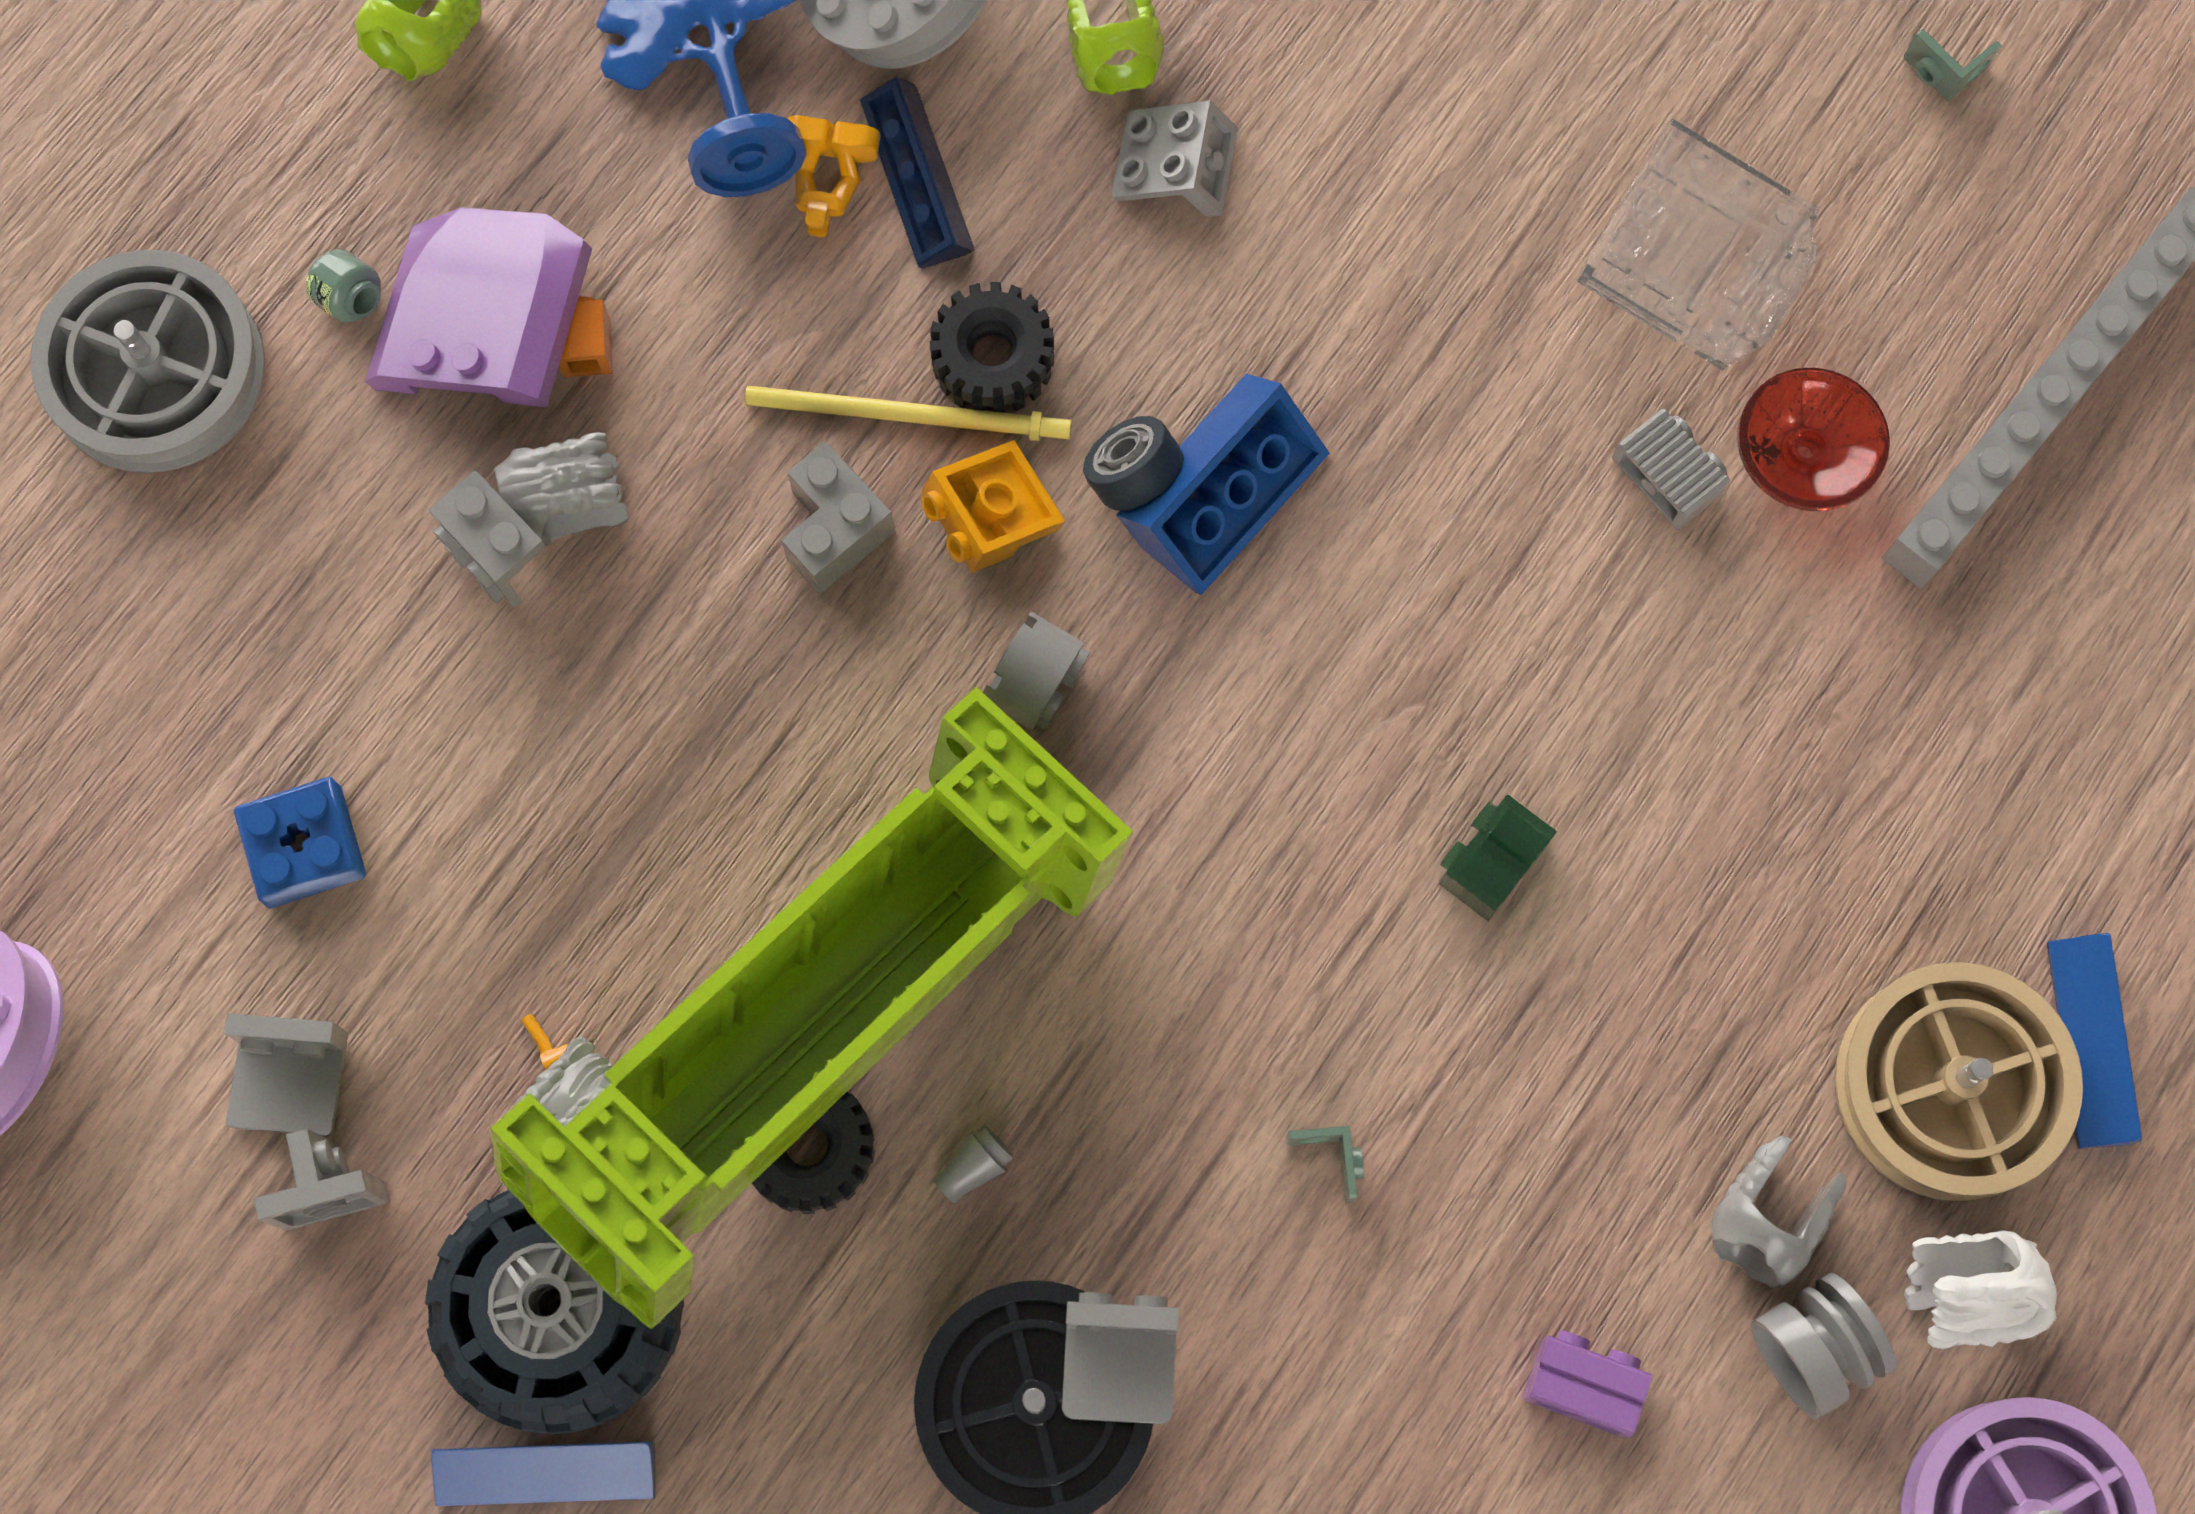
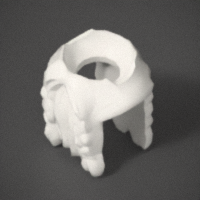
[1904,1230,2058,1349]

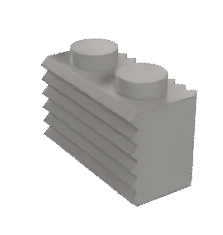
[1612,408,1730,530]

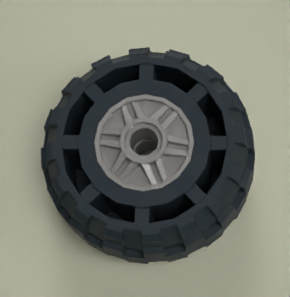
[425,1189,684,1434]

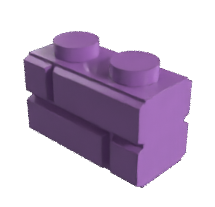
[1522,1330,1652,1439]

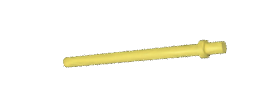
[745,386,1072,442]

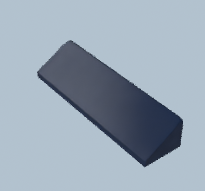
[859,76,974,269]

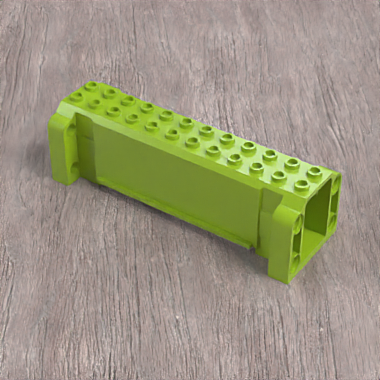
[490,687,1133,1329]

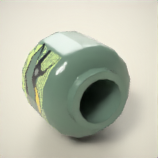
[306,249,381,323]

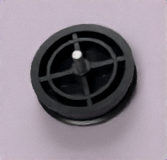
[914,1280,1154,1514]

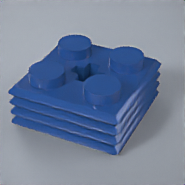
[234,776,366,909]

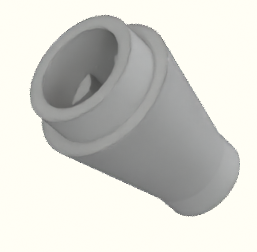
[934,1126,1014,1204]

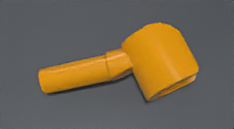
[522,1014,568,1070]

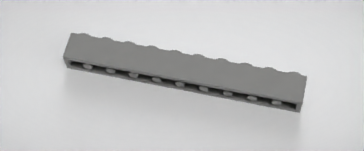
[1881,186,2195,589]

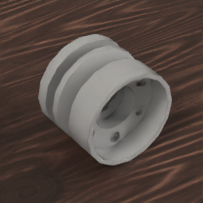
[1751,1272,1897,1420]

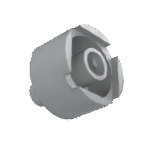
[983,611,1091,731]

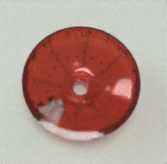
[1737,367,1890,511]

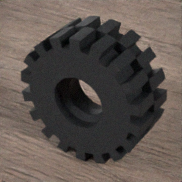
[929,282,1054,413]
[752,1092,875,1214]

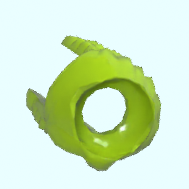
[355,0,482,81]
[1067,0,1164,96]

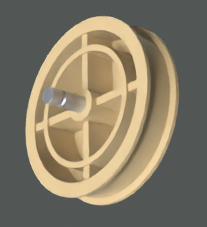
[1835,962,2083,1201]

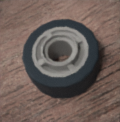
[1083,416,1184,510]

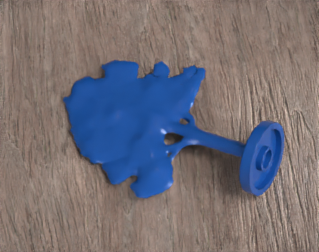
[596,0,806,197]

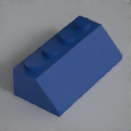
[1116,374,1330,595]

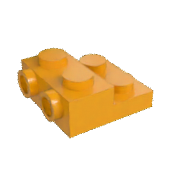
[921,440,1065,573]

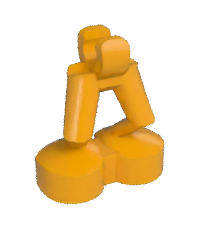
[787,115,881,237]

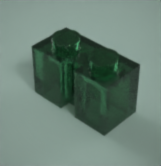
[1439,794,1557,922]

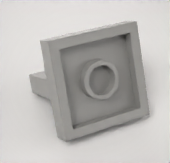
[254,1128,390,1231]

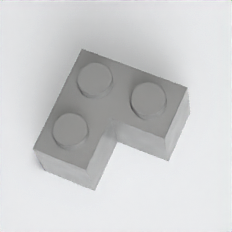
[781,441,895,595]

